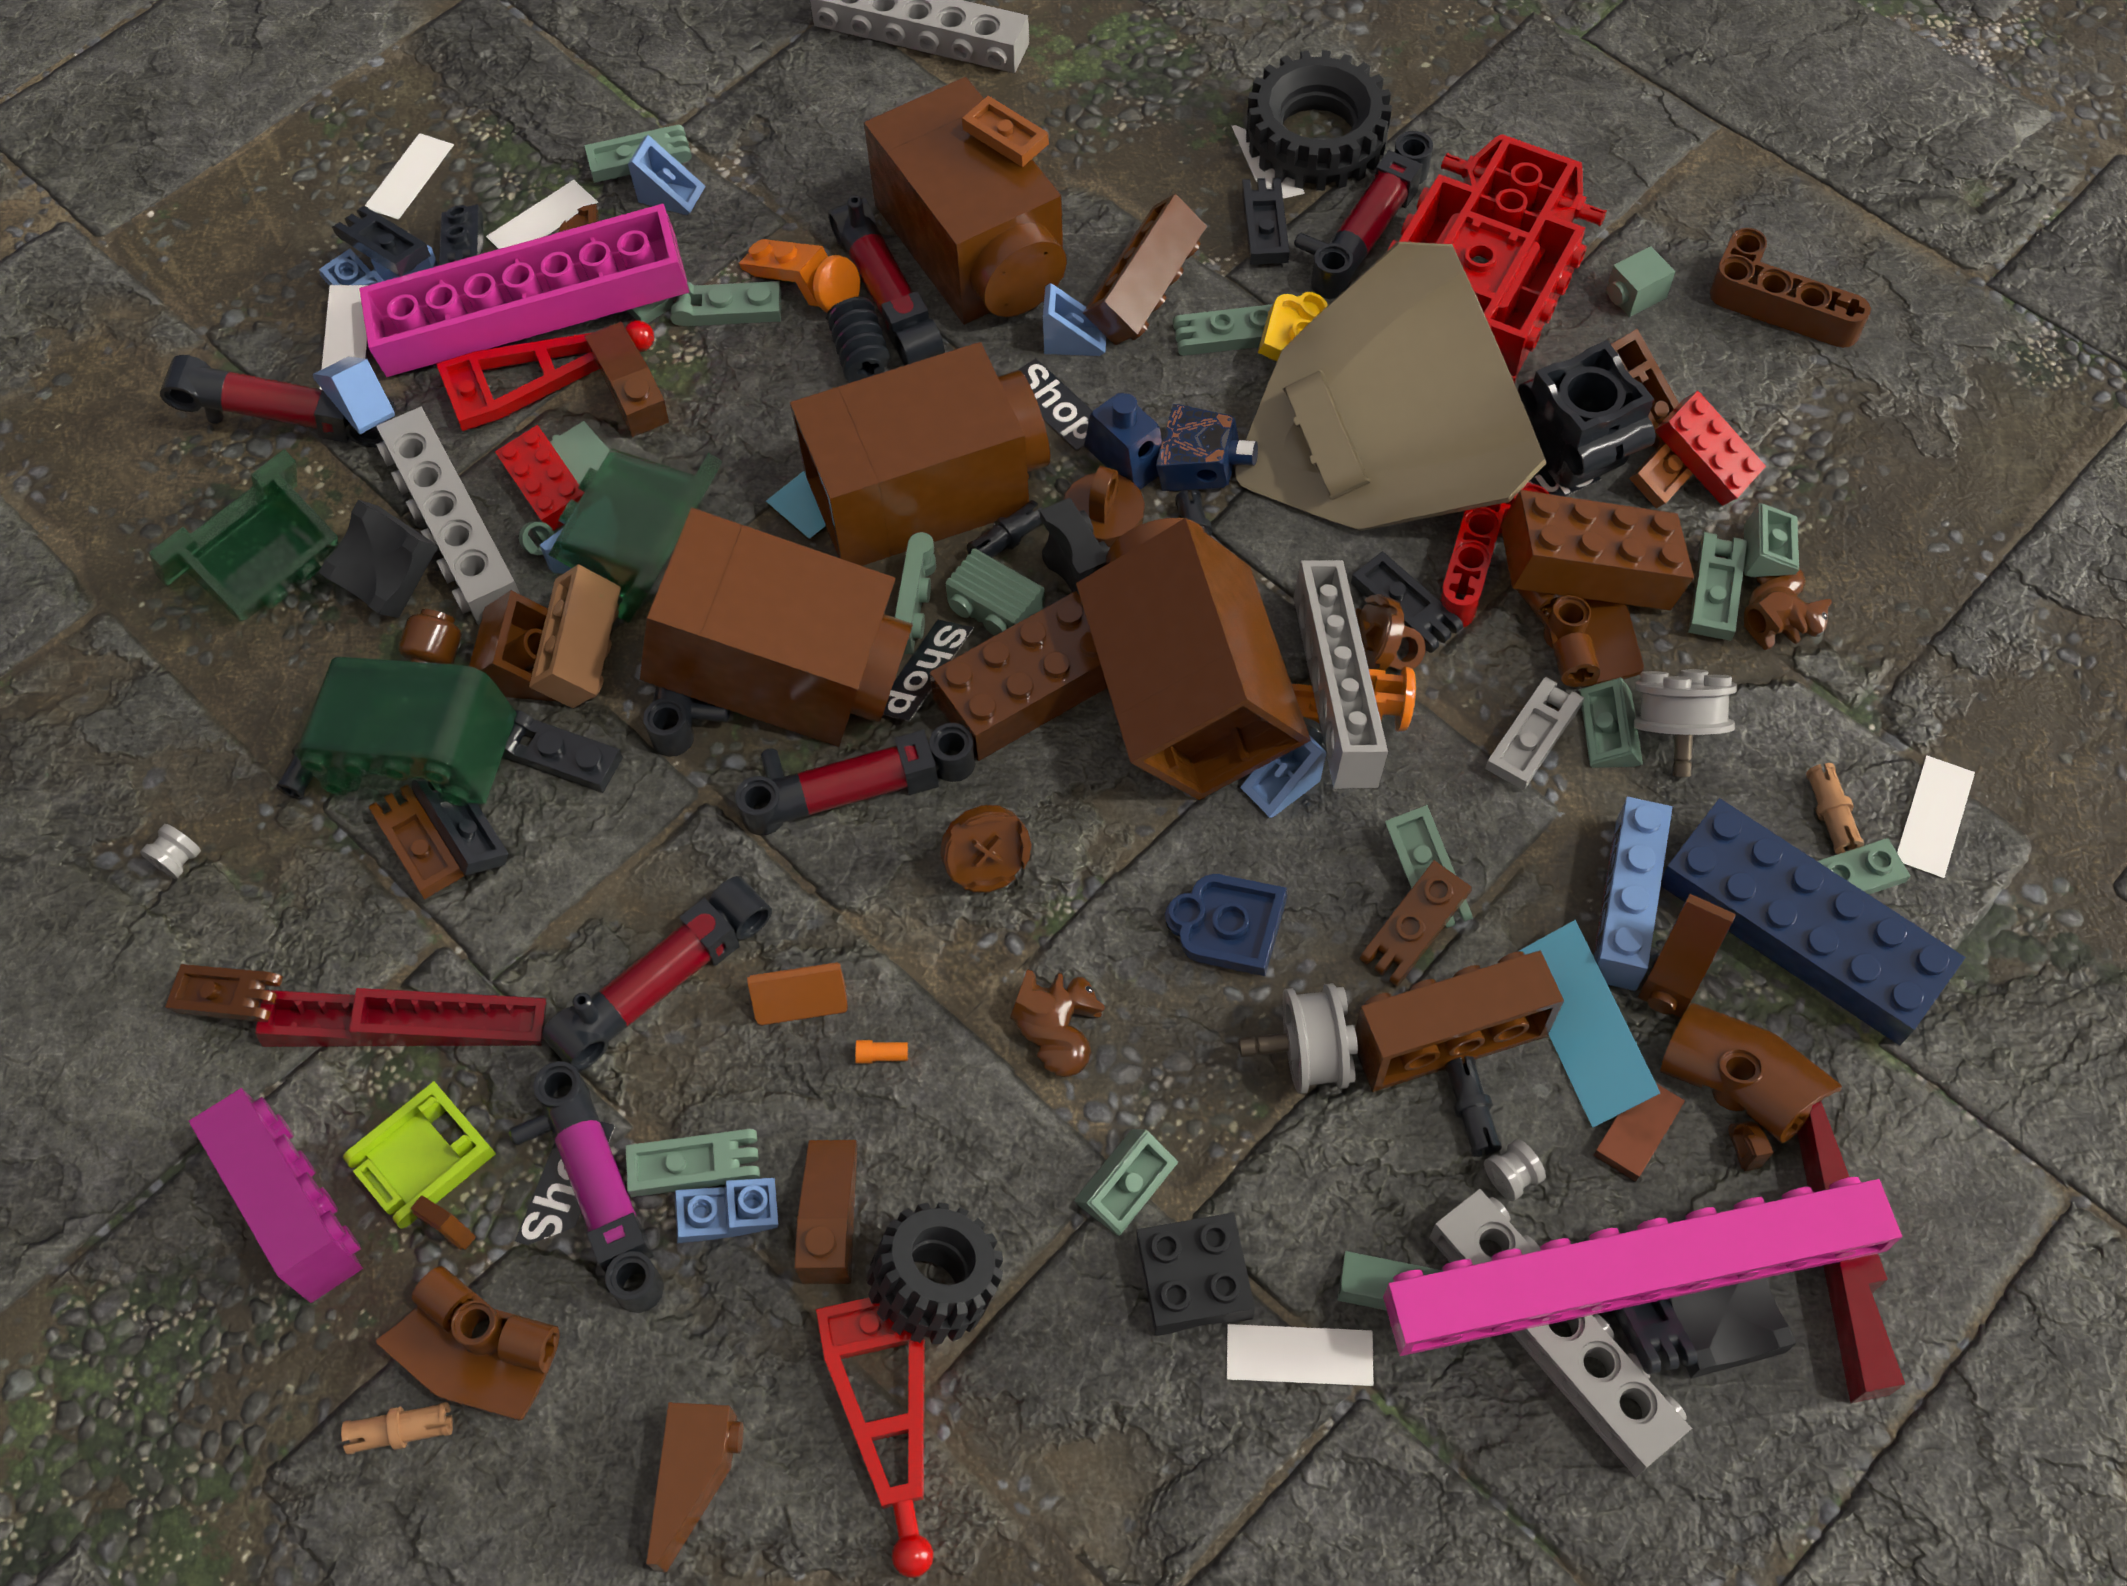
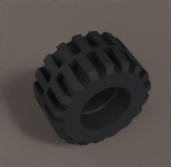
[867,1202,1003,1344]

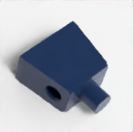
[1084,393,1162,490]

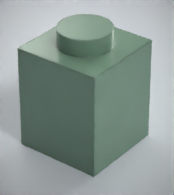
[1606,246,1675,317]

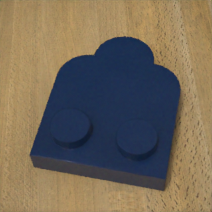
[1165,874,1288,976]

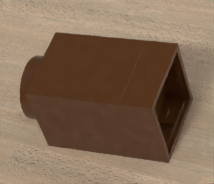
[864,77,1067,325]
[790,342,1050,566]
[639,507,913,747]
[1076,518,1311,800]

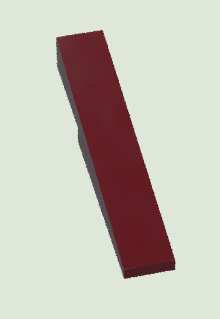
[255,988,547,1047]
[1797,1101,1905,1404]

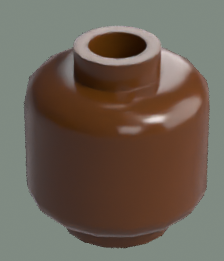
[398,609,462,675]

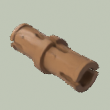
[1806,763,1864,854]
[341,1402,453,1455]

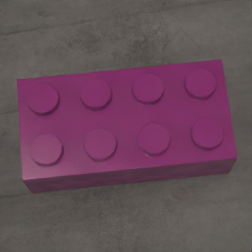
[188,1088,363,1303]

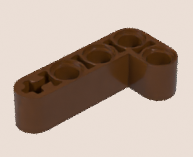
[1710,227,1871,348]

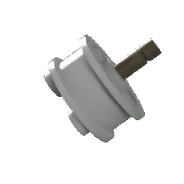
[1634,669,1737,777]
[1238,983,1358,1094]

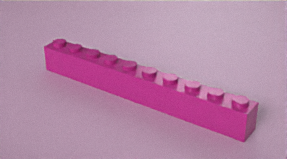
[1383,1177,1902,1356]

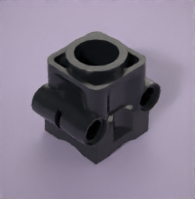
[1518,340,1656,488]

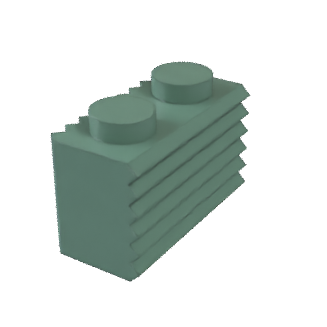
[945,549,1045,636]

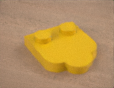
[1258,292,1328,361]

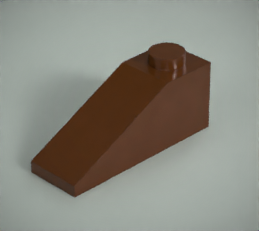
[585,322,669,437]
[1610,329,1679,449]
[1637,894,1736,1018]
[795,1140,857,1284]
[646,1402,744,1573]

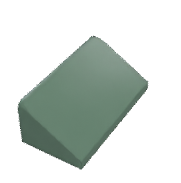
[1744,503,1799,577]
[1579,677,1643,768]
[1074,1129,1178,1236]
[1337,1251,1443,1311]

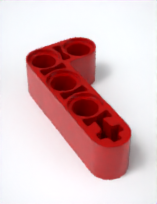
[1439,483,1549,627]

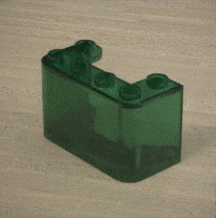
[295,657,517,806]

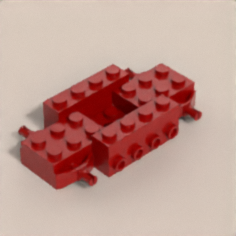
[1388,134,1607,384]

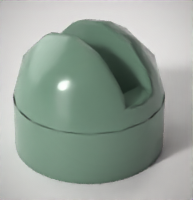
[519,521,554,555]

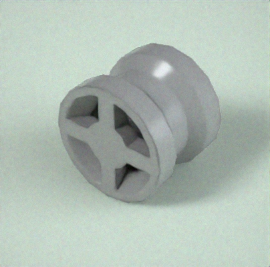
[140,823,201,879]
[1484,1139,1546,1201]

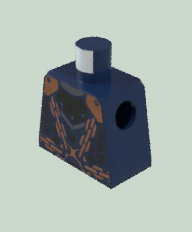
[1156,404,1258,491]

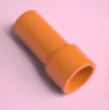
[855,1040,908,1064]

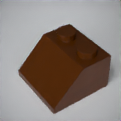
[466,590,556,701]

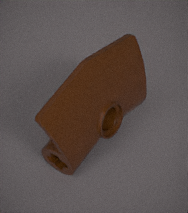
[1516,589,1644,687]
[1660,1003,1842,1143]
[376,1266,560,1421]

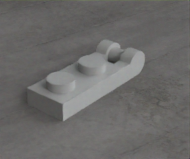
[1485,677,1585,790]

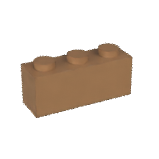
[529,564,621,708]

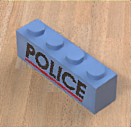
[1594,797,1673,991]

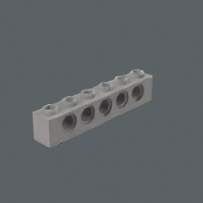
[810,0,1029,73]
[376,406,520,626]
[1293,560,1388,789]
[1429,1189,1692,1478]

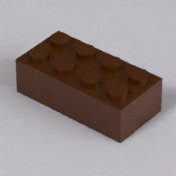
[1501,490,1694,611]
[930,591,1108,761]
[1355,950,1564,1092]

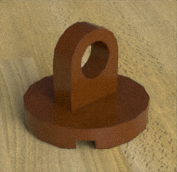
[1064,466,1145,547]
[1355,594,1426,670]
[940,805,1032,892]

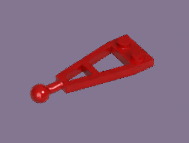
[436,320,654,431]
[816,1297,933,1578]

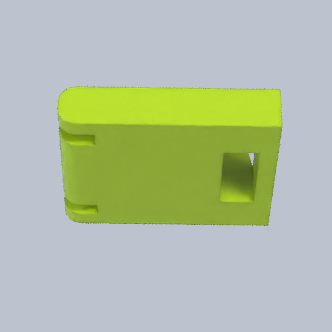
[343,1081,496,1229]

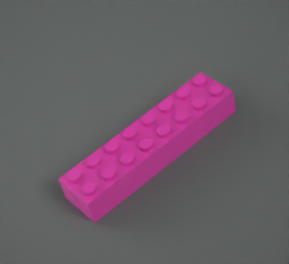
[359,203,690,377]

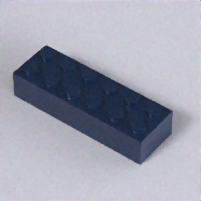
[1661,798,1966,1046]

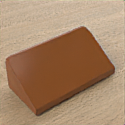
[747,962,848,1025]

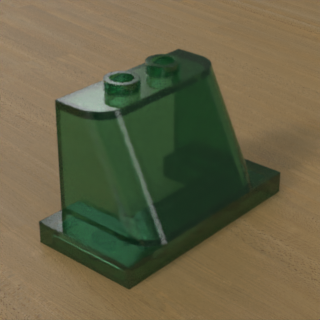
[549,448,723,623]
[149,449,338,621]

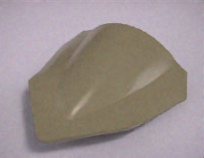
[1235,241,1546,531]

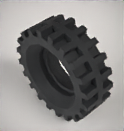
[1246,50,1392,191]

